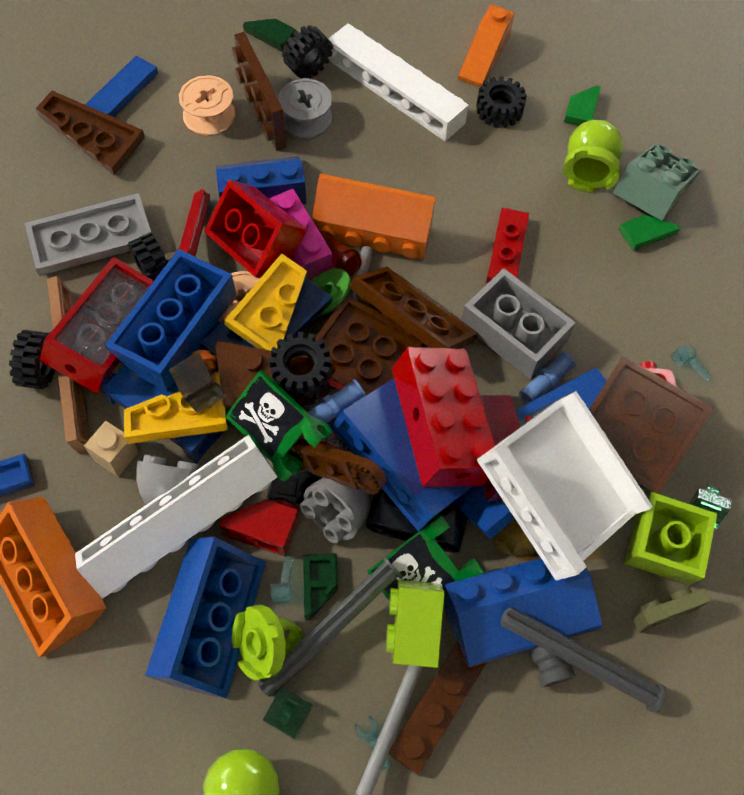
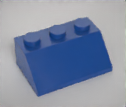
[216,156,306,204]

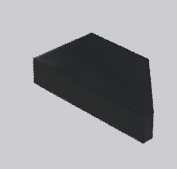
[267,466,322,504]

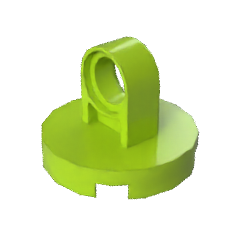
[232,604,302,681]

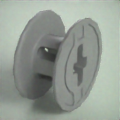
[278,78,333,139]

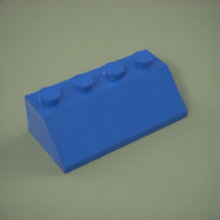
[105,249,236,392]
[145,537,266,699]
[444,558,602,667]

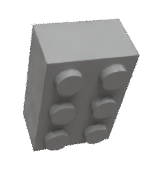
[461,268,576,379]

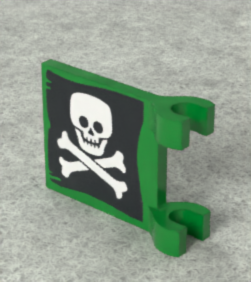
[225,370,333,482]
[367,514,484,601]

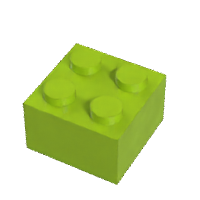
[624,492,717,586]
[386,580,444,668]

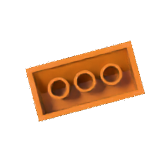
[312,173,436,260]
[0,497,107,658]

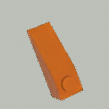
[458,4,515,87]

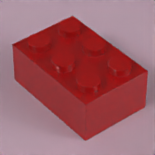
[204,180,307,278]

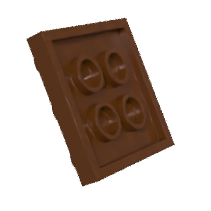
[301,295,424,396]
[589,356,713,494]

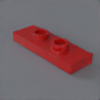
[486,208,529,283]

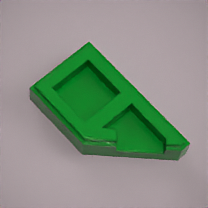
[564,85,601,126]
[618,215,680,251]

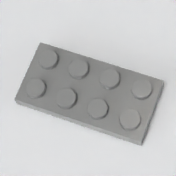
[25,193,151,276]

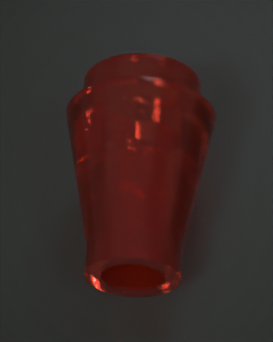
[325,238,362,276]

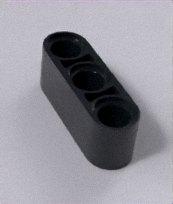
[365,493,467,553]

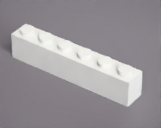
[328,23,469,142]
[75,435,277,599]

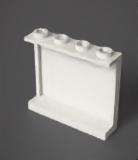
[477,391,653,580]

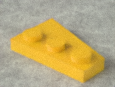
[224,253,307,351]
[124,371,228,444]

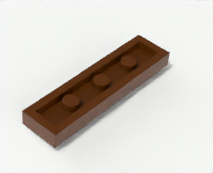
[388,641,487,776]

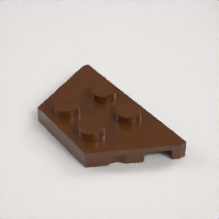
[215,341,336,410]

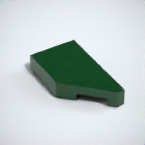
[243,18,296,51]
[303,553,338,620]

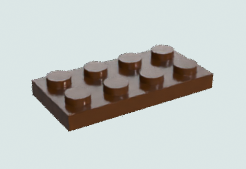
[232,32,286,151]
[349,267,478,349]

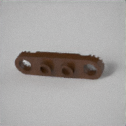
[287,437,387,495]

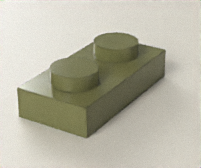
[633,587,711,632]

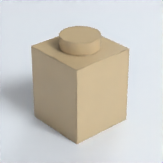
[84,420,139,477]

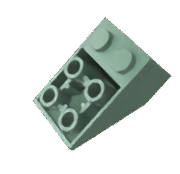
[613,144,701,221]

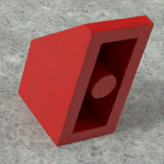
[219,499,299,557]

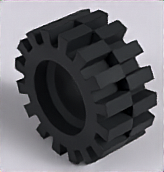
[282,25,333,79]
[476,76,527,128]
[128,232,168,281]
[9,330,55,389]
[269,332,332,398]

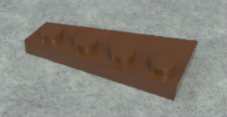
[36,90,145,175]

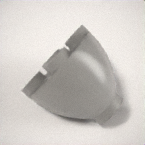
[136,455,199,505]
[300,478,370,544]

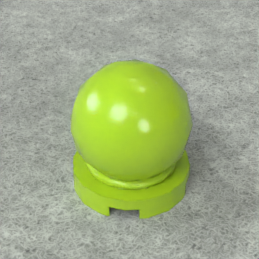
[562,119,624,193]
[203,748,280,795]

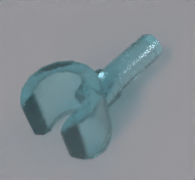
[671,345,712,382]
[270,556,293,604]
[355,716,390,770]

